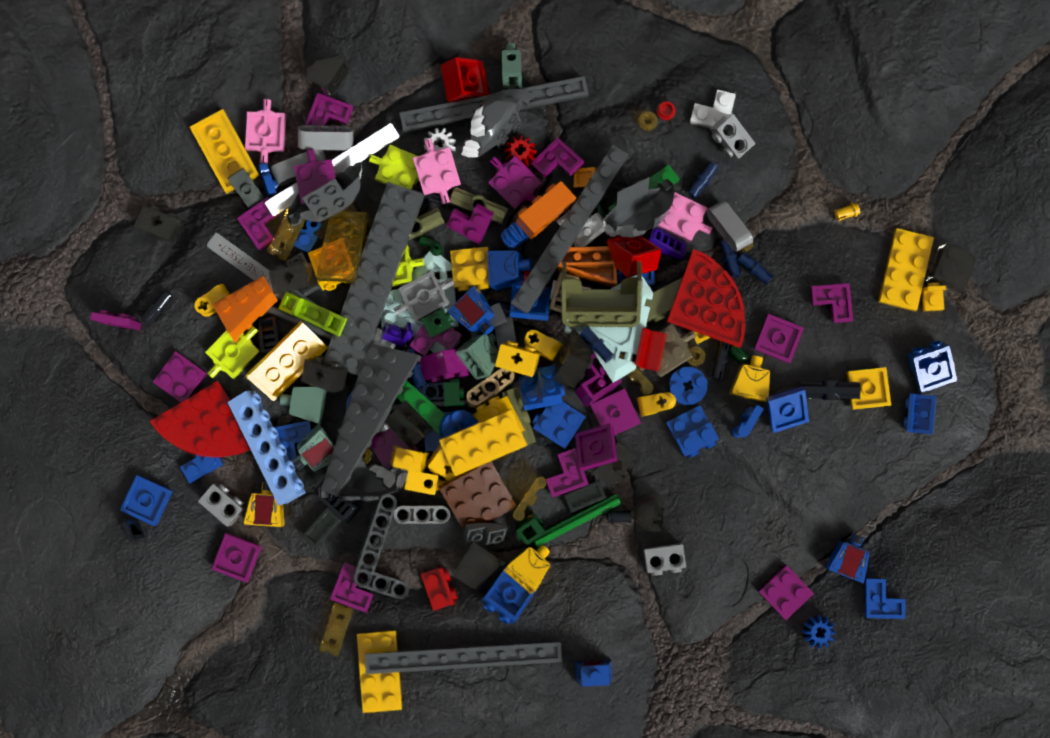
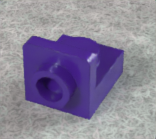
[382,322,413,347]

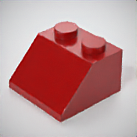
[441,57,489,102]
[607,236,662,277]

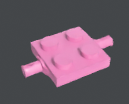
[245,99,286,164]
[413,139,461,204]
[652,192,713,243]

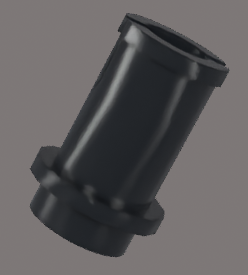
[607,509,632,525]

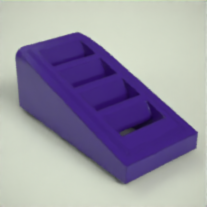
[649,227,687,260]

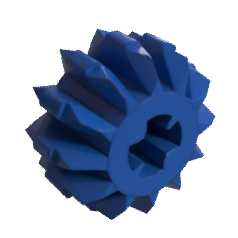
[501,222,530,250]
[801,615,836,649]

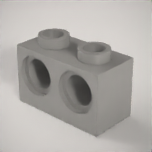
[710,114,755,159]
[198,483,246,527]
[643,543,686,576]

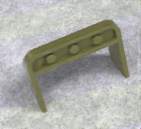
[562,261,642,327]

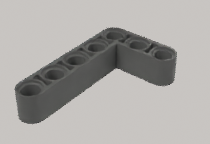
[352,494,409,599]

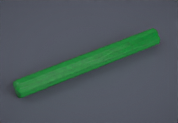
[534,494,621,547]

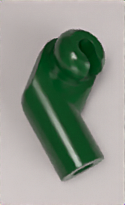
[419,235,443,256]
[729,345,748,363]

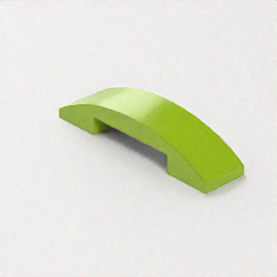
[278,292,347,337]

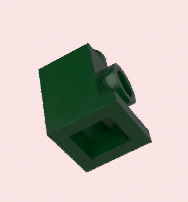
[421,309,453,338]
[443,379,465,409]
[514,511,546,545]

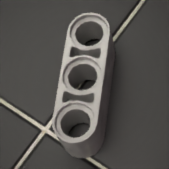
[298,125,354,150]
[271,150,326,186]
[706,201,753,252]
[394,505,451,524]

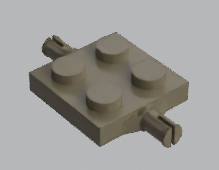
[639,324,696,377]

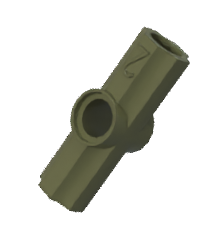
[449,187,508,224]
[409,208,445,240]
[502,388,536,445]

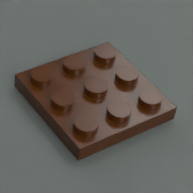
[438,461,517,530]

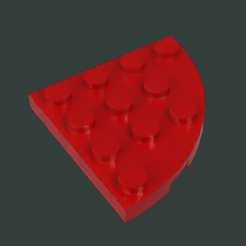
[667,249,745,348]
[150,381,251,458]

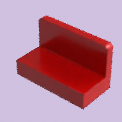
[635,327,667,372]

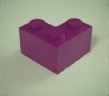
[419,349,470,383]
[575,354,622,407]

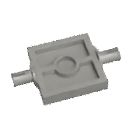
[393,271,455,323]

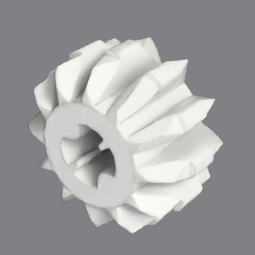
[424,128,456,151]

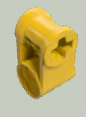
[194,284,230,317]
[524,330,562,361]
[637,392,676,417]

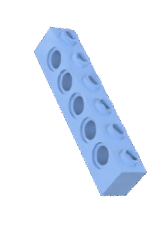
[228,391,306,505]

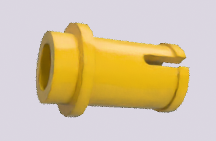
[834,203,860,222]

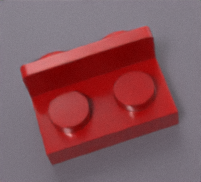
[421,566,458,611]

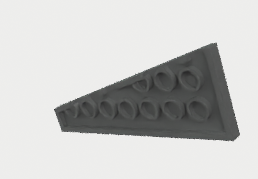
[320,343,421,497]

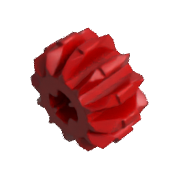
[504,135,537,167]

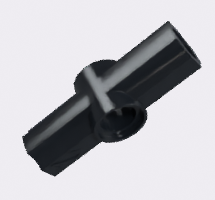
[801,380,860,400]

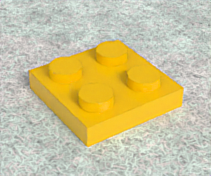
[846,367,891,410]

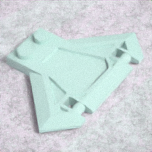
[381,251,460,353]
[565,275,654,383]

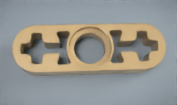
[466,368,515,408]

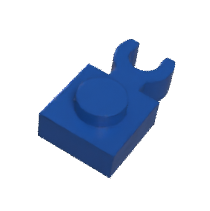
[258,163,278,198]
[293,220,322,253]

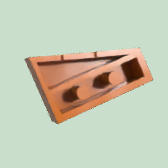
[516,181,576,239]
[558,246,617,288]
[213,276,278,343]

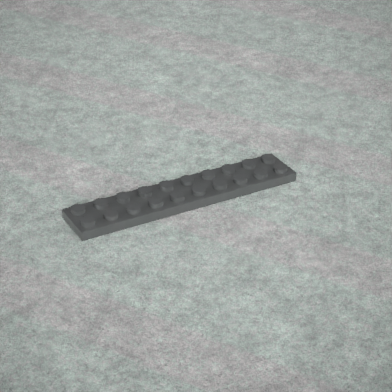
[323,182,425,375]

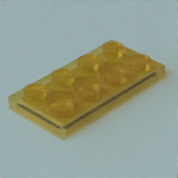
[316,211,369,283]

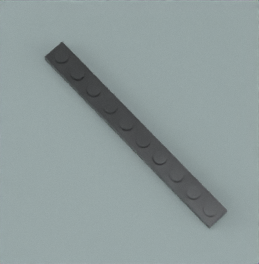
[400,76,589,133]
[511,145,629,315]
[365,641,562,674]

